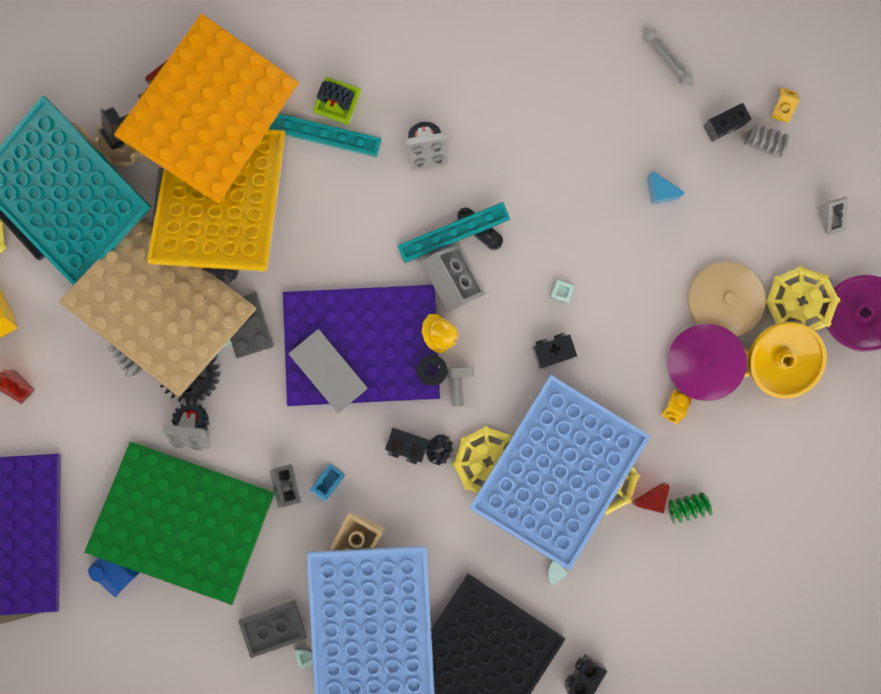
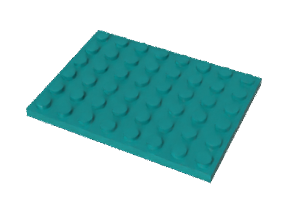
[0,96,152,285]

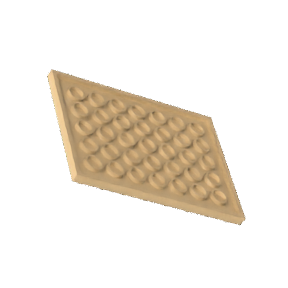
[58,220,256,397]

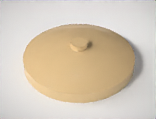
[688,262,766,336]

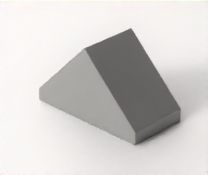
[817,196,848,235]

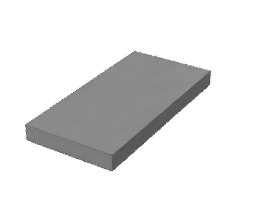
[289,329,368,413]

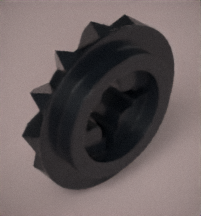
[417,355,448,386]
[426,434,454,466]

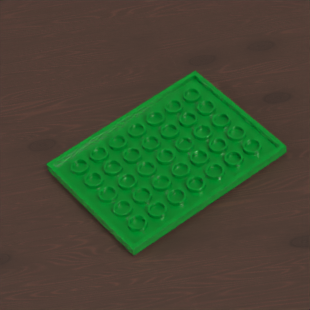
[84,442,275,605]

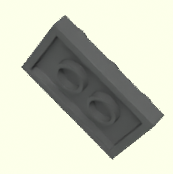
[230,292,274,359]
[238,600,307,658]

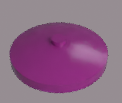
[824,275,881,352]
[667,324,747,401]

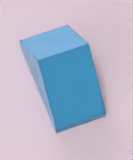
[647,171,685,204]
[310,464,345,502]

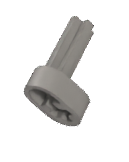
[447,366,474,406]

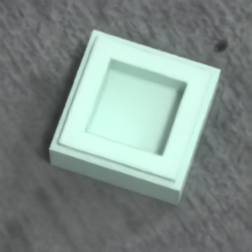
[550,279,575,304]

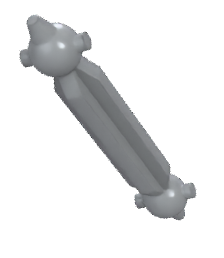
[643,28,693,86]

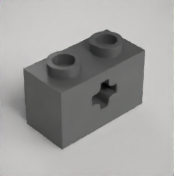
[269,464,301,509]

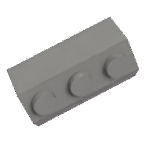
[421,244,486,313]

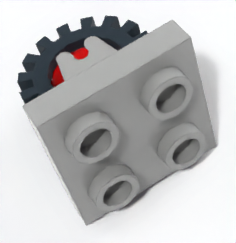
[163,402,210,450]

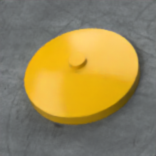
[748,322,827,399]

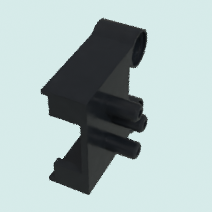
[100,88,147,150]

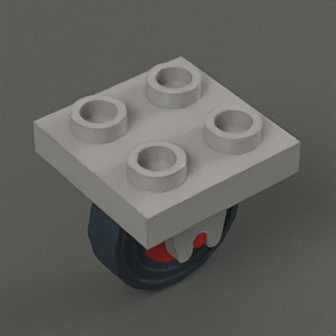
[406,122,448,169]

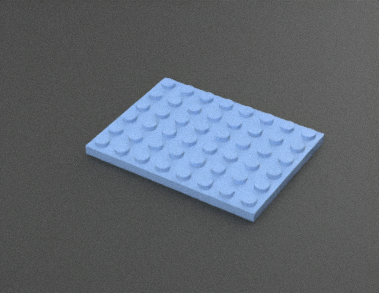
[469,375,651,570]
[307,546,434,694]

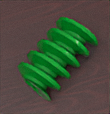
[668,492,713,524]

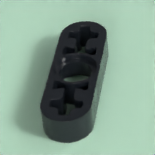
[457,207,503,251]

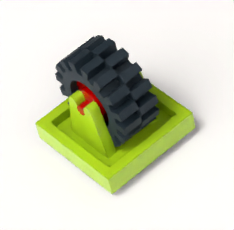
[313,76,362,126]

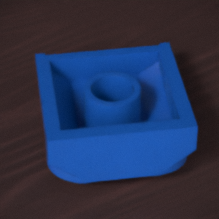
[87,558,140,598]

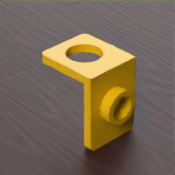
[771,87,800,123]

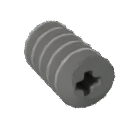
[744,123,789,158]
[108,344,143,377]

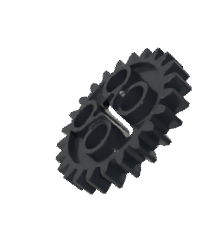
[160,357,221,402]

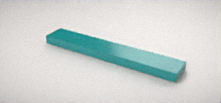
[268,113,382,158]
[397,202,511,263]

